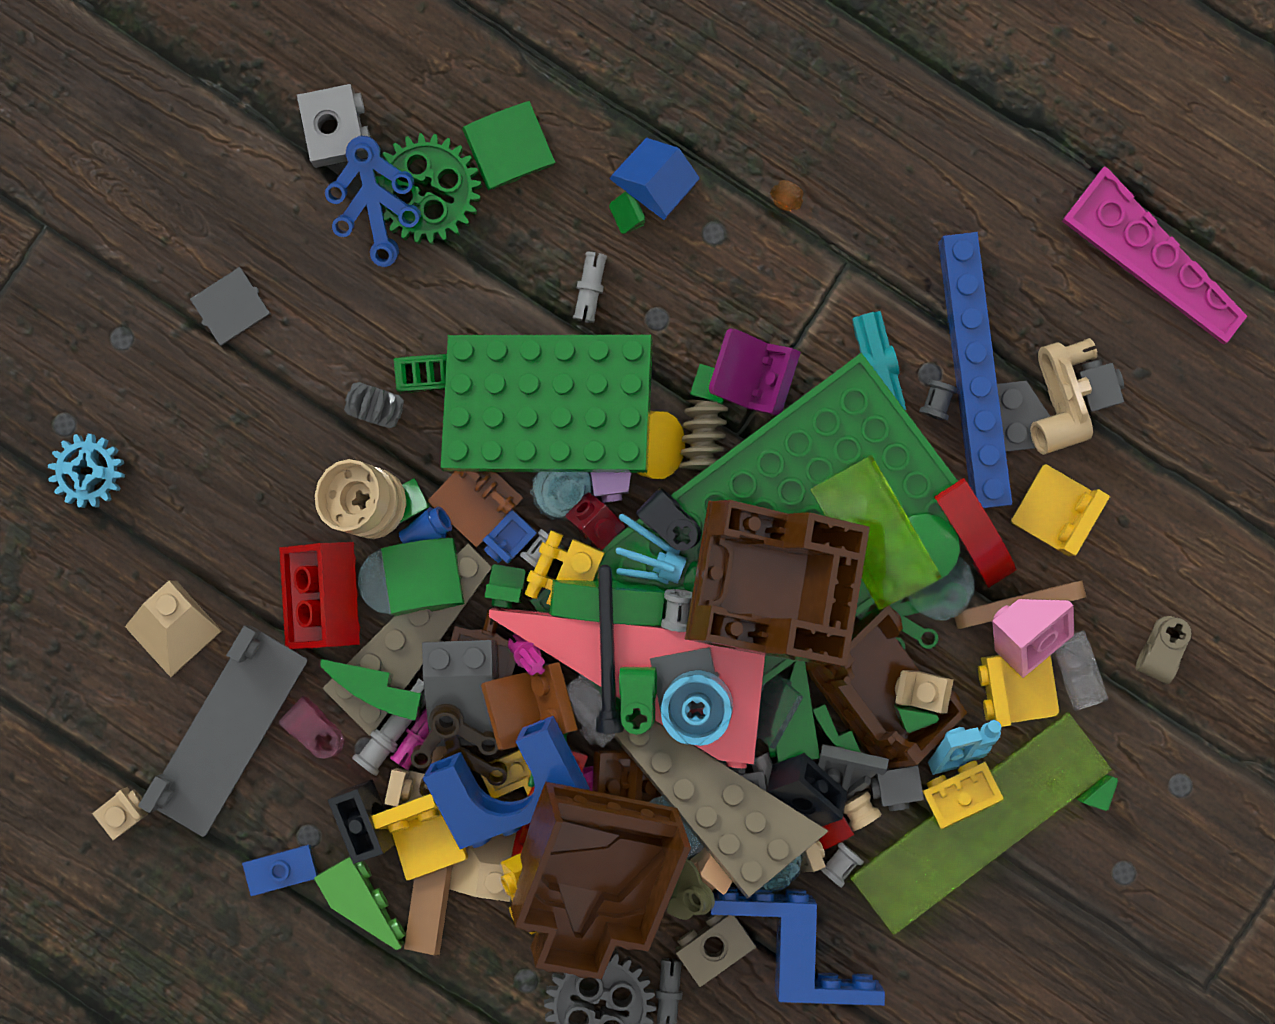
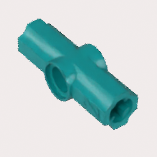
[852,311,906,410]

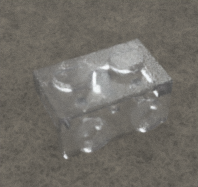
[566,674,614,747]

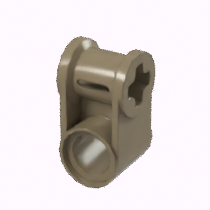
[1135,616,1192,684]

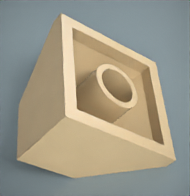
[125,580,222,677]
[449,833,516,902]

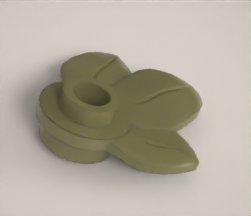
[667,859,715,920]

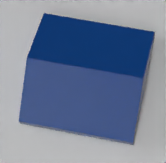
[610,138,700,220]

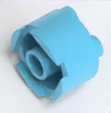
[661,670,733,746]

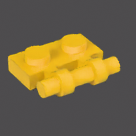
[524,530,605,605]

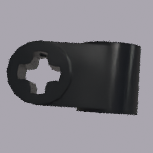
[636,487,702,551]

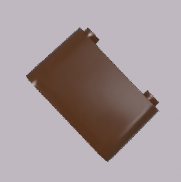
[806,604,968,769]

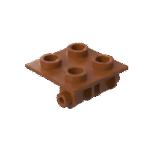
[428,471,523,548]

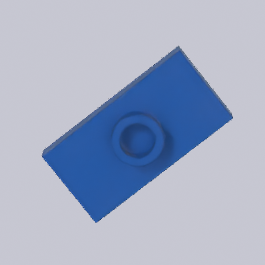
[242,844,318,896]

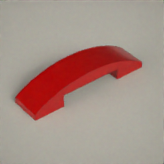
[934,478,1017,588]

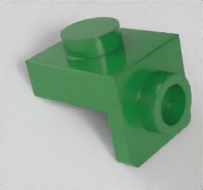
[485,564,526,609]

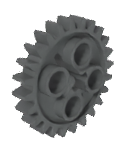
[544,950,656,1024]

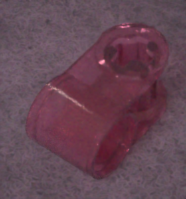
[279,696,345,759]

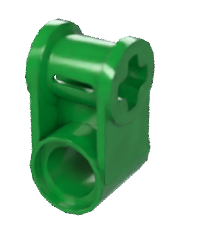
[619,667,657,735]

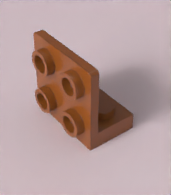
[481,662,578,751]

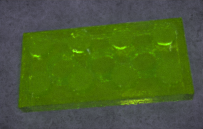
[810,455,942,610]

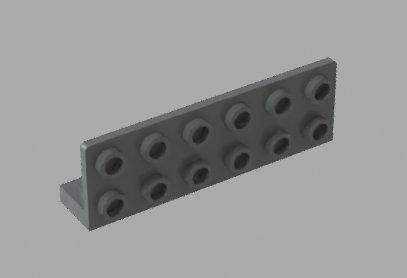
[138,625,308,837]

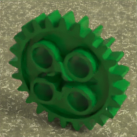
[376,133,482,245]

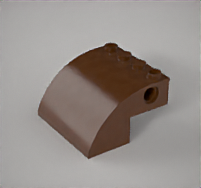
[685,500,870,667]

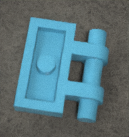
[928,720,1002,775]

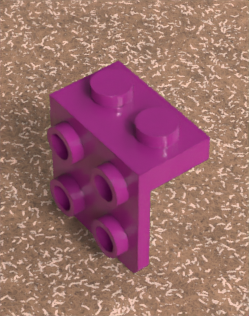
[709,328,801,416]

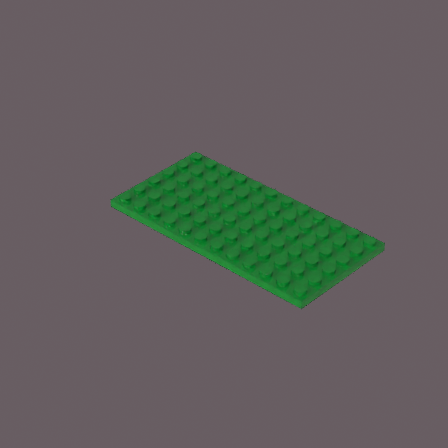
[530,352,960,727]

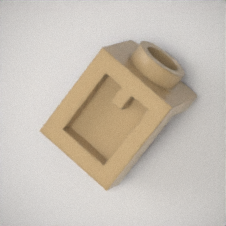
[895,670,953,713]
[384,768,428,807]
[92,787,148,840]

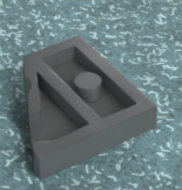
[997,381,1050,452]
[818,744,889,802]

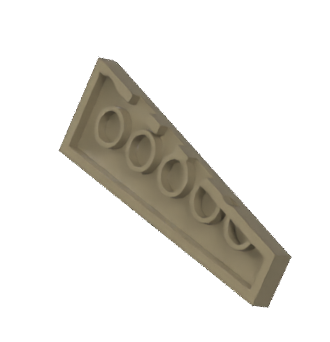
[322,544,492,736]

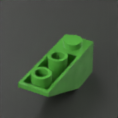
[314,856,406,950]

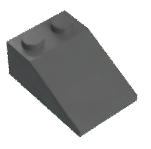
[422,640,498,747]

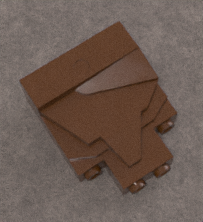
[510,781,691,980]

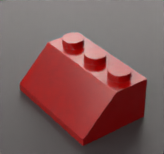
[279,542,360,649]

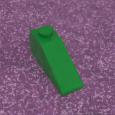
[767,660,820,763]

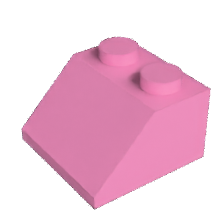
[992,599,1074,678]

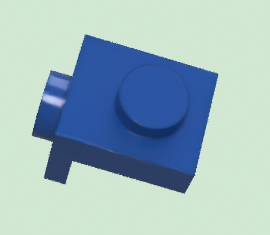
[483,509,537,563]

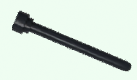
[596,565,624,734]

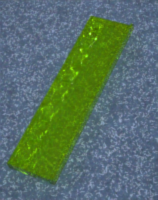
[850,712,1112,935]

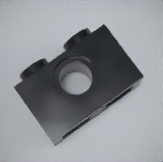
[767,753,848,827]
[328,779,395,864]

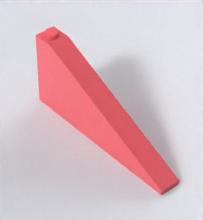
[489,607,765,769]

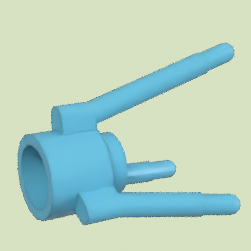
[616,514,687,585]

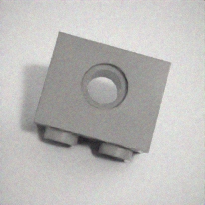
[297,84,370,168]

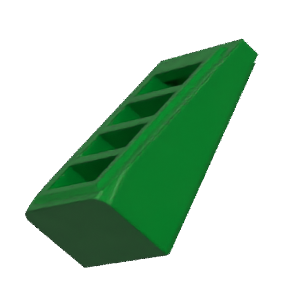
[394,354,447,394]

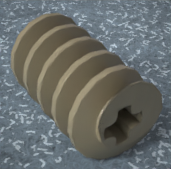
[679,400,728,471]

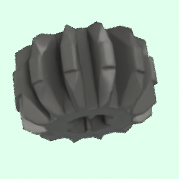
[344,382,404,428]

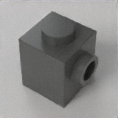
[1075,359,1124,413]
[870,765,924,811]

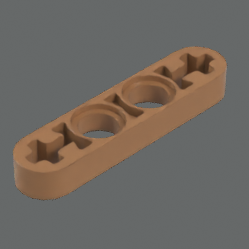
[953,580,1087,629]

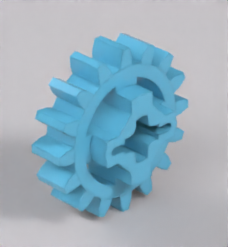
[48,434,125,508]

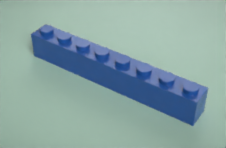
[938,232,1012,509]

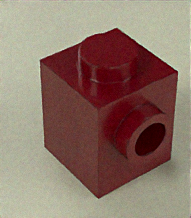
[565,492,625,551]

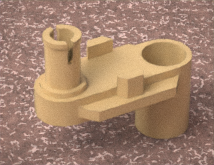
[1030,338,1097,455]

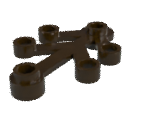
[411,704,508,796]

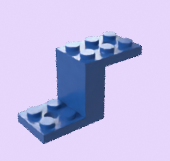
[710,887,885,1006]

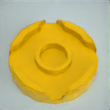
[638,411,685,479]

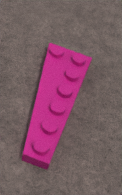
[1062,166,1247,345]

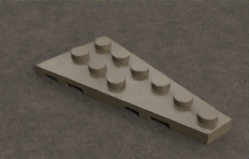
[614,713,828,899]

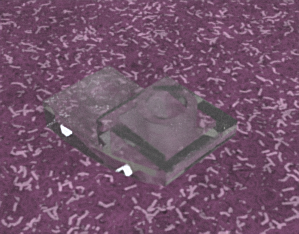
[1054,630,1108,711]

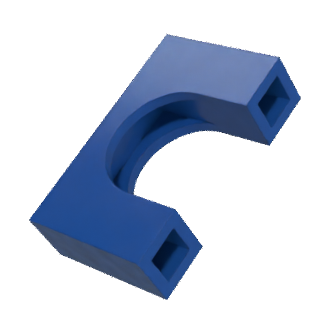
[423,716,590,849]

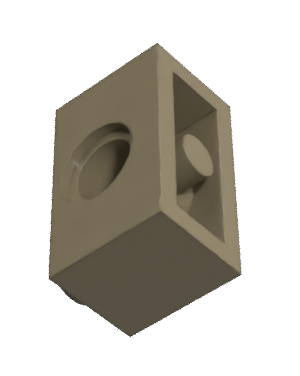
[675,915,756,987]

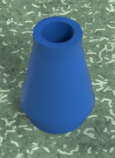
[399,506,452,543]

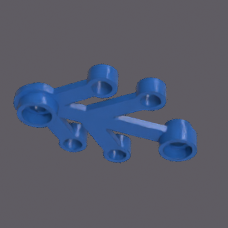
[325,136,421,267]

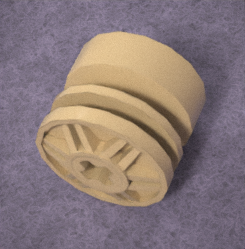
[315,459,406,539]

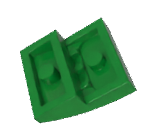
[462,101,555,191]
[381,538,465,616]

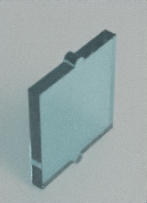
[757,674,803,749]

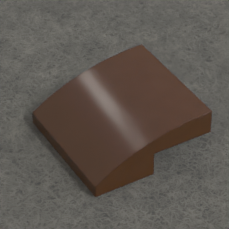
[592,750,664,805]

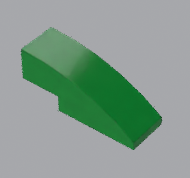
[550,580,665,626]
[320,659,424,721]

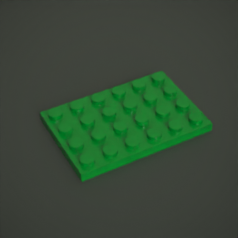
[441,335,653,473]

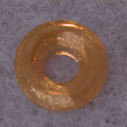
[770,180,804,211]

